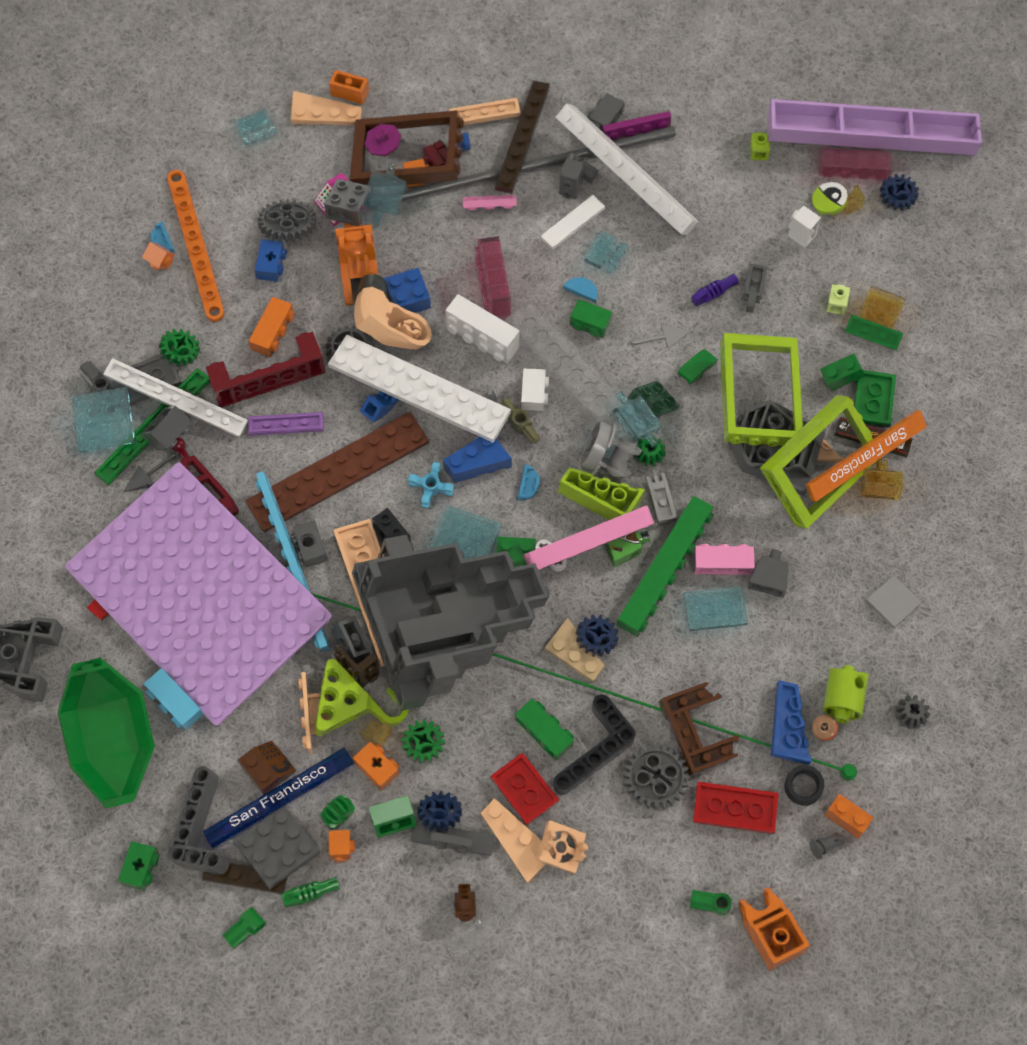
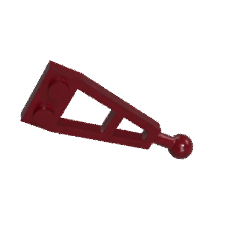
[171,438,239,516]

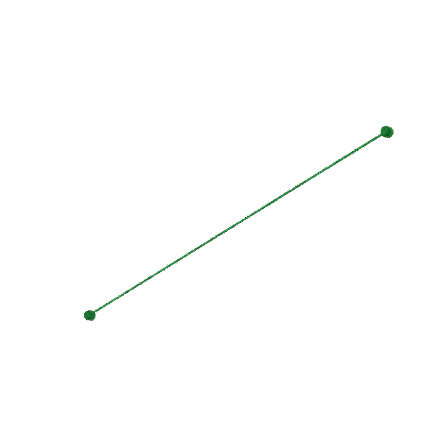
[310,592,857,781]

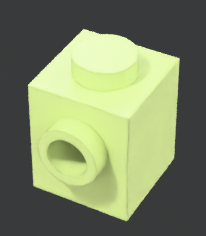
[826,284,850,315]

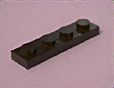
[202,861,288,894]

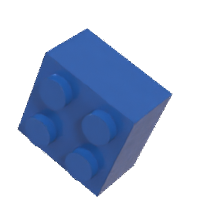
[384,267,431,313]

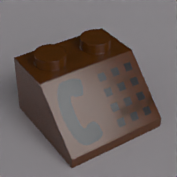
[237,741,296,796]

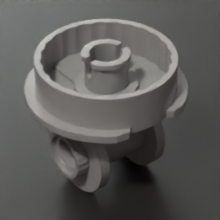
[580,421,642,478]

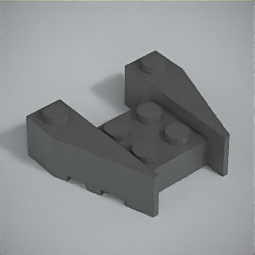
[0,617,63,702]

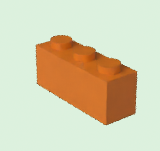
[248,297,295,357]

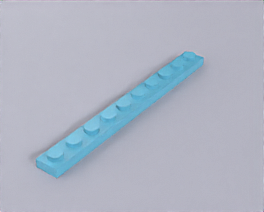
[255,471,331,652]

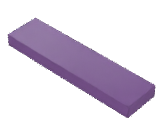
[248,412,324,436]

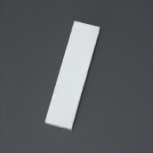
[541,195,605,251]

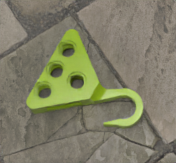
[314,659,409,737]

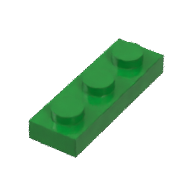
[845,314,904,351]

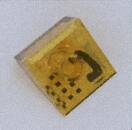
[859,285,906,329]

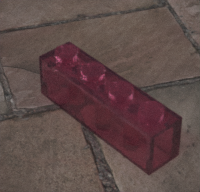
[818,148,892,180]

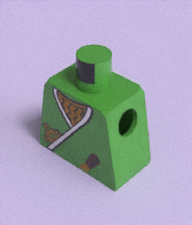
[605,530,650,567]

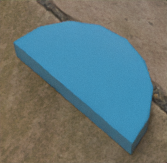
[150,221,175,253]
[563,277,598,303]
[518,464,540,500]

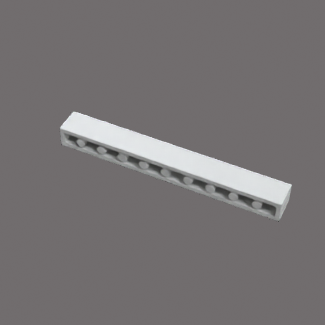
[556,103,699,235]

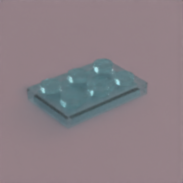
[683,586,748,631]

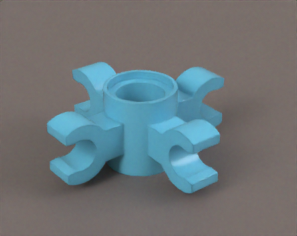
[408,462,454,509]

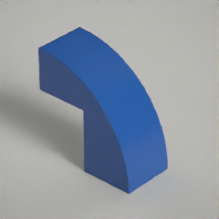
[359,391,400,422]

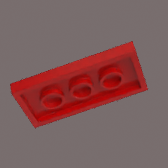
[693,781,779,834]

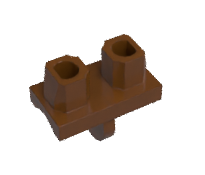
[454,884,476,922]

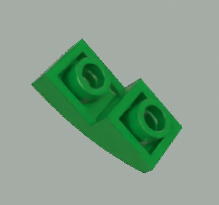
[677,349,718,384]

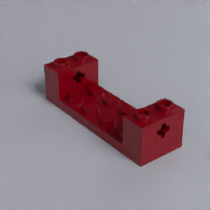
[206,331,326,408]

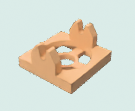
[537,820,588,874]

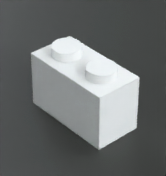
[788,206,821,248]
[521,368,549,411]

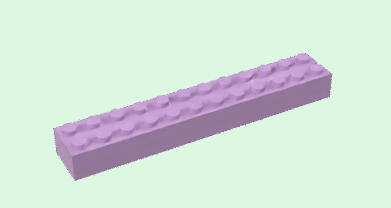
[767,99,982,155]

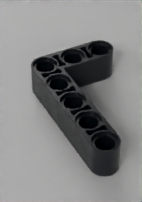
[553,694,636,795]

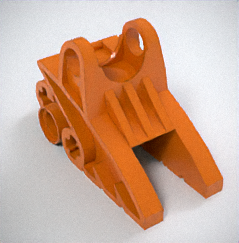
[335,223,378,306]

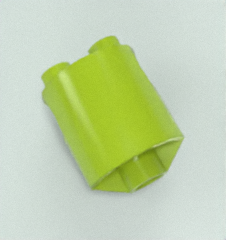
[822,665,869,724]

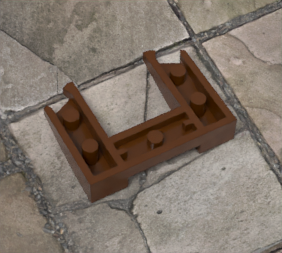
[658,682,739,776]

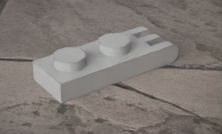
[645,473,677,524]

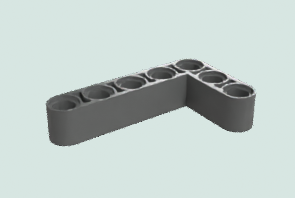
[168,766,229,875]

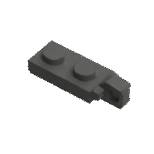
[743,263,767,313]

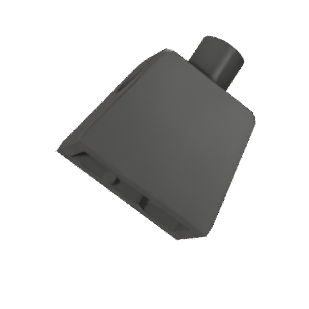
[748,549,788,598]

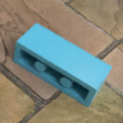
[144,668,204,731]

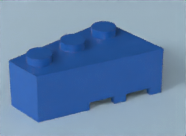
[443,437,512,483]

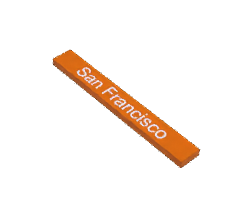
[805,410,927,502]

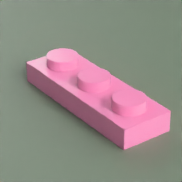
[463,195,517,211]

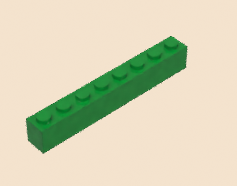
[617,495,714,637]

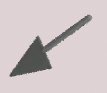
[124,453,176,492]

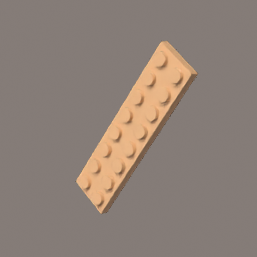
[333,519,385,667]

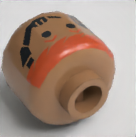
[812,715,838,742]

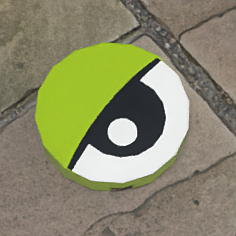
[812,182,848,215]

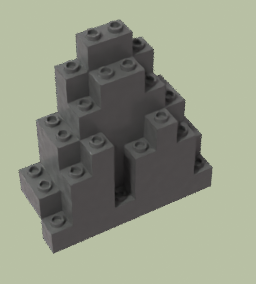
[352,535,549,711]

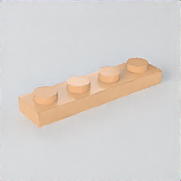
[449,98,520,125]

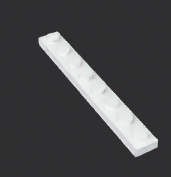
[104,358,248,438]

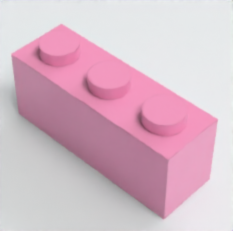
[694,544,755,575]

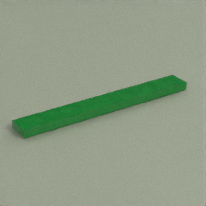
[94,368,210,486]

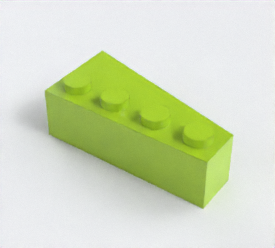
[558,467,645,520]

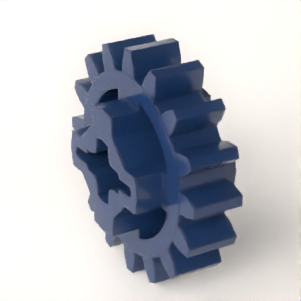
[879,174,919,211]
[576,614,619,657]
[418,791,462,832]

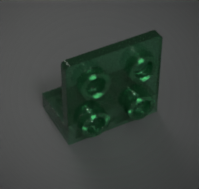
[624,381,680,430]

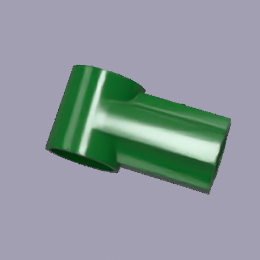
[690,890,732,916]
[222,907,266,949]

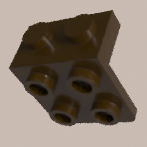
[334,644,380,688]

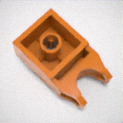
[738,887,810,971]

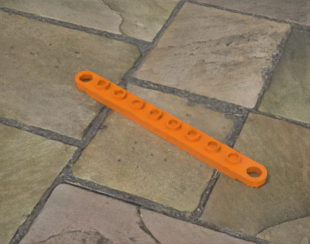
[167,170,224,322]

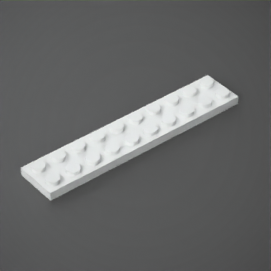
[328,335,511,443]

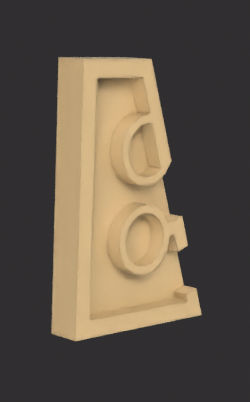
[545,618,605,683]

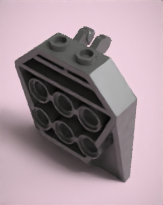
[728,400,826,496]

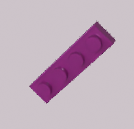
[602,111,672,141]

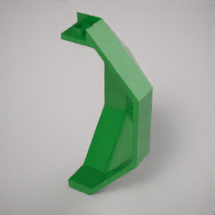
[57,657,155,809]

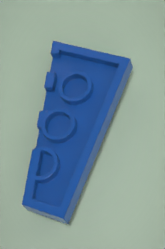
[771,680,812,765]

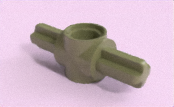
[500,399,540,444]

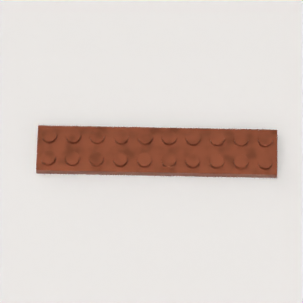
[245,412,429,533]

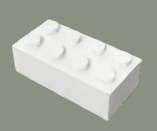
[445,294,520,364]

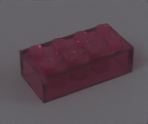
[474,236,511,319]

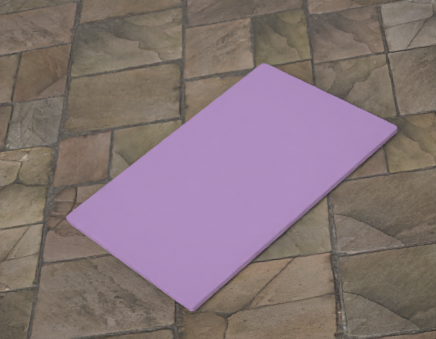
[65,463,332,726]

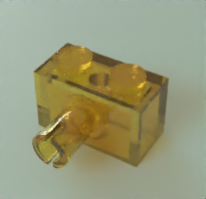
[861,458,903,500]

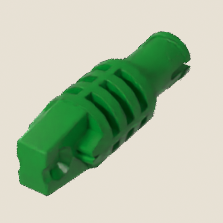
[281,876,340,908]

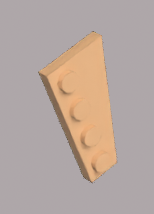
[291,91,362,125]
[481,798,555,884]

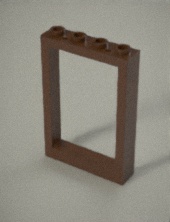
[350,110,464,188]

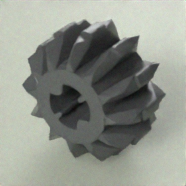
[895,695,930,729]

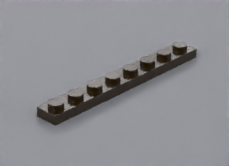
[495,80,550,194]

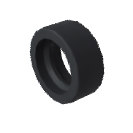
[784,765,825,806]

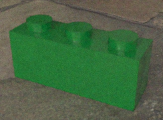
[514,698,574,761]

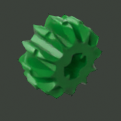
[634,434,666,467]
[320,794,355,829]

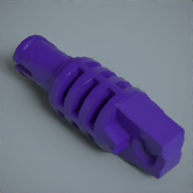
[692,274,739,306]

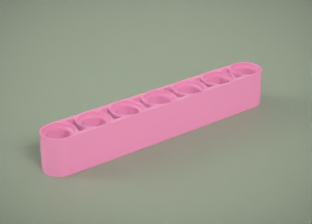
[523,505,655,570]

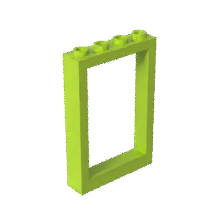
[720,333,803,447]
[760,395,878,529]

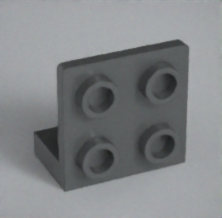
[324,179,371,226]

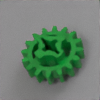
[159,328,200,366]
[401,719,445,764]

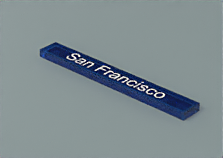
[202,747,354,849]

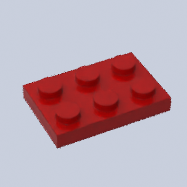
[490,752,559,825]

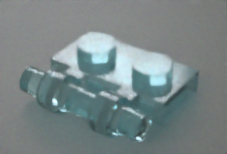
[233,109,277,145]
[584,231,628,274]

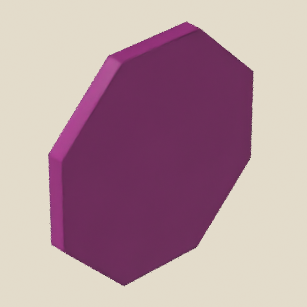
[365,124,401,156]

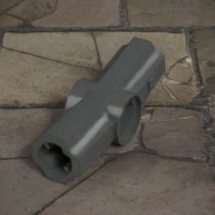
[78,361,122,413]

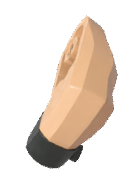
[354,274,432,350]

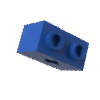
[255,239,287,282]

